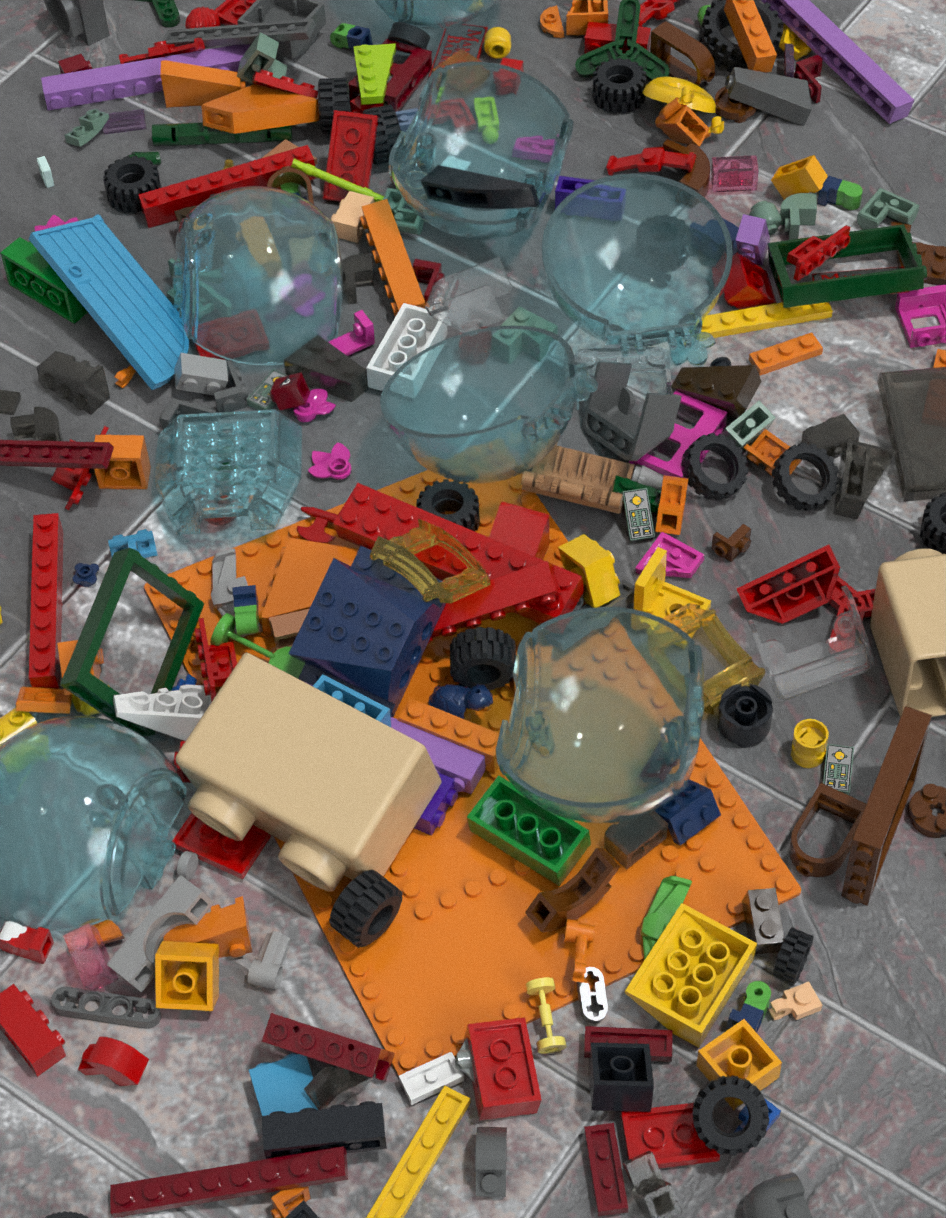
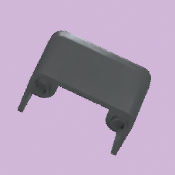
[583,361,682,461]

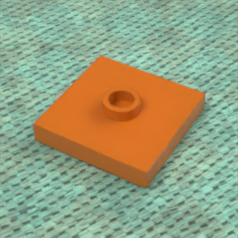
[16,687,72,714]

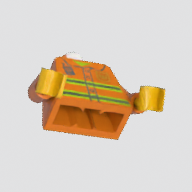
[655,85,724,147]

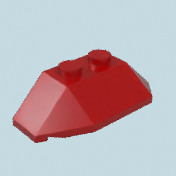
[736,544,841,624]

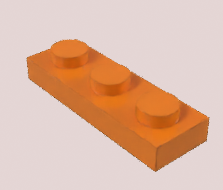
[749,332,823,376]

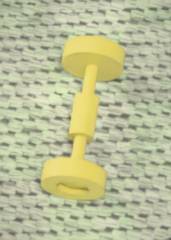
[526,977,567,1054]

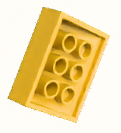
[625,903,757,1048]

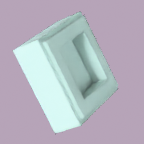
[37,156,54,188]

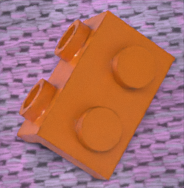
[743,429,802,478]

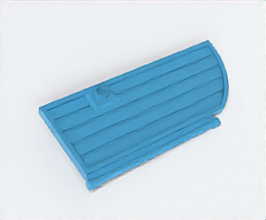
[29,214,189,390]

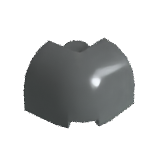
[742,1172,813,1218]

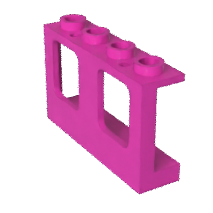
[895,285,946,348]
[629,391,727,478]

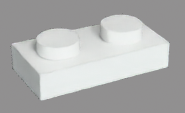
[399,1052,465,1105]

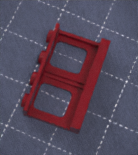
[349,39,432,112]
[261,1013,395,1081]

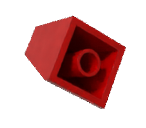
[489,502,549,560]

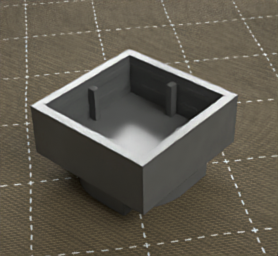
[44,0,110,46]
[237,0,326,63]

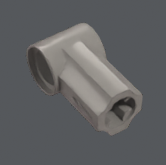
[248,931,291,990]

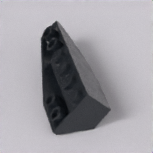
[420,165,540,211]

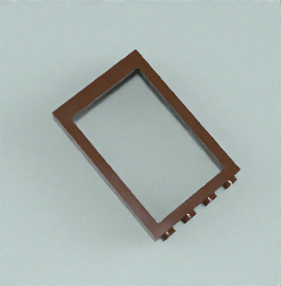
[841,706,932,906]

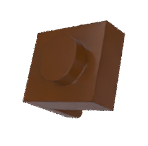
[712,524,751,562]

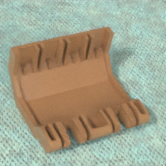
[521,441,635,514]

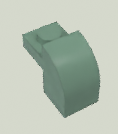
[780,193,817,240]

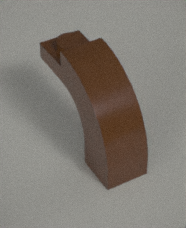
[663,139,710,207]
[525,847,620,932]

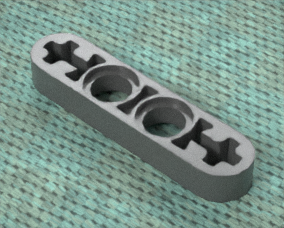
[51,987,161,1029]

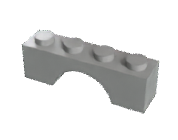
[107,875,214,993]

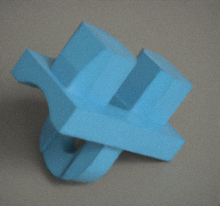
[108,529,158,558]

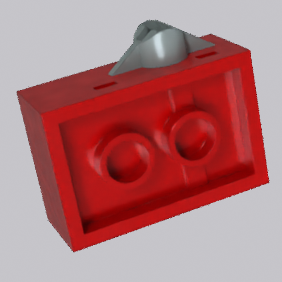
[455,1017,542,1121]

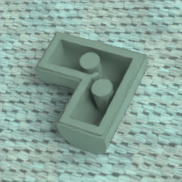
[383,188,424,235]
[857,188,919,230]

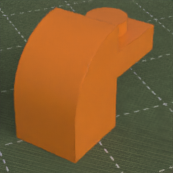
[655,475,688,535]

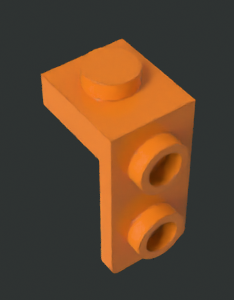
[270,1186,311,1218]

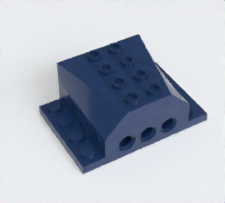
[288,546,454,717]

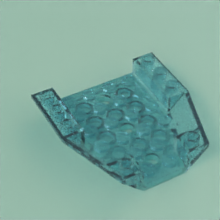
[154,409,302,535]

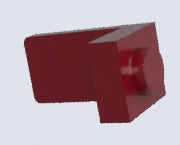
[794,55,823,103]
[413,259,445,310]

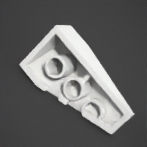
[113,685,211,741]

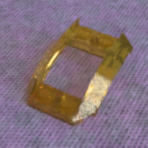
[370,519,490,603]
[648,603,766,715]

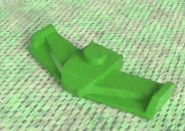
[641,876,692,960]

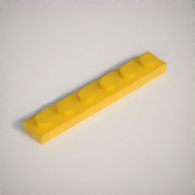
[691,302,833,341]
[366,1085,471,1218]

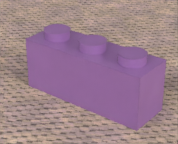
[735,214,770,266]

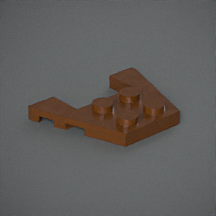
[891,222,946,285]

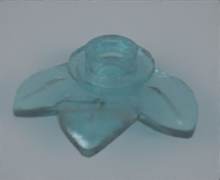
[671,327,716,365]

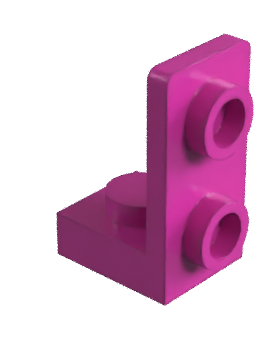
[324,310,375,361]

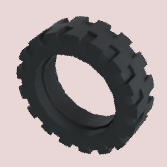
[681,433,748,501]
[772,443,840,511]

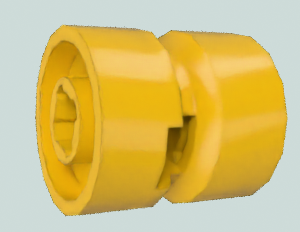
[791,719,829,768]

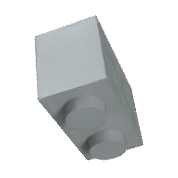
[174,353,228,395]

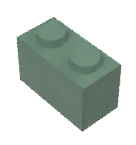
[722,401,776,451]

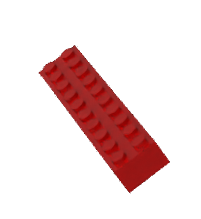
[333,483,584,633]

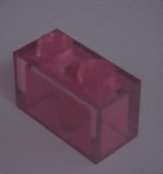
[711,155,759,193]
[63,923,119,991]

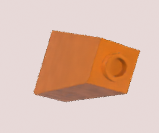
[160,60,246,108]

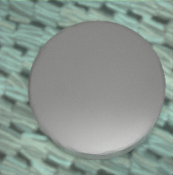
[177,851,198,880]

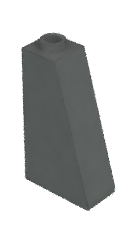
[725,67,812,126]

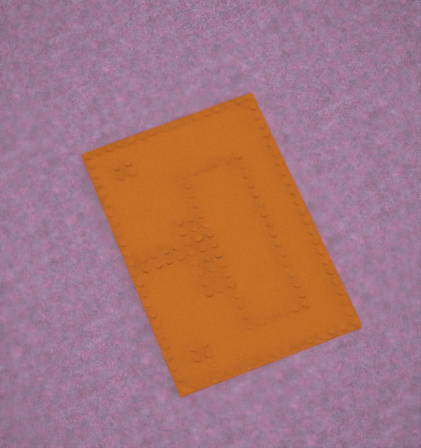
[144,442,801,1077]

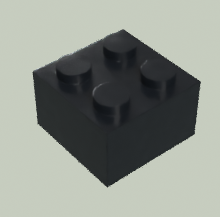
[588,1042,654,1112]

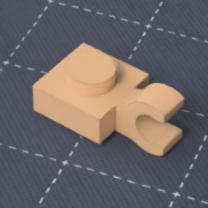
[768,982,823,1021]

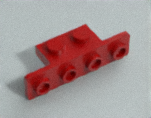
[787,225,851,281]
[51,426,109,510]
[195,618,237,702]

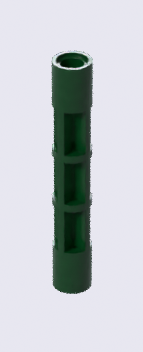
[152,122,292,146]

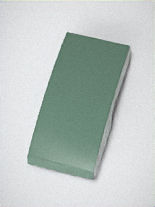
[65,109,109,147]

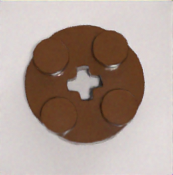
[715,87,757,123]
[908,784,946,838]

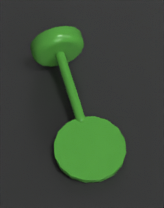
[210,613,305,679]

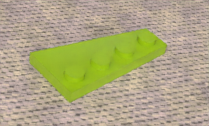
[353,44,396,105]

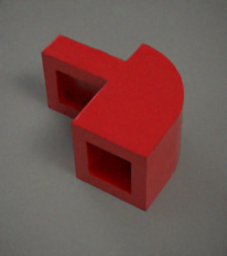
[78,1037,149,1086]

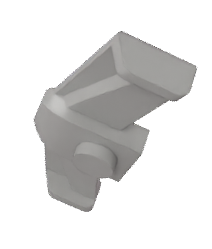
[210,549,263,637]

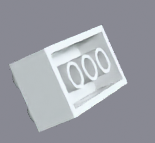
[366,303,448,399]

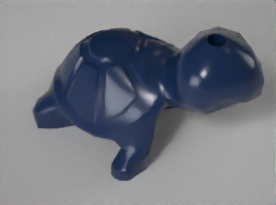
[428,684,493,719]

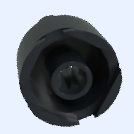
[717,684,773,748]

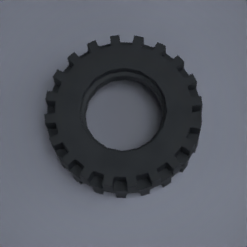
[699,0,783,72]

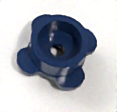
[72,563,99,587]

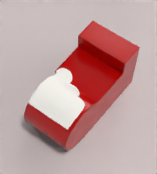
[0,921,54,964]

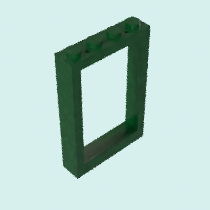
[768,224,927,308]
[60,548,205,738]

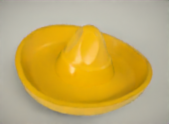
[643,77,716,113]

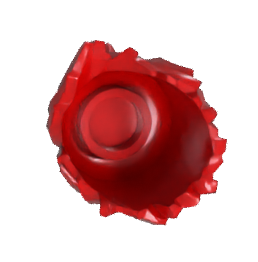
[185,7,220,29]

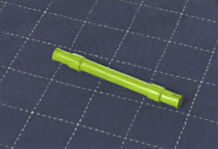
[291,159,384,202]

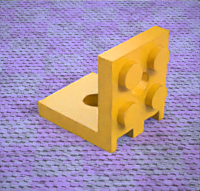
[633,547,711,644]

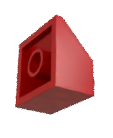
[717,252,777,310]

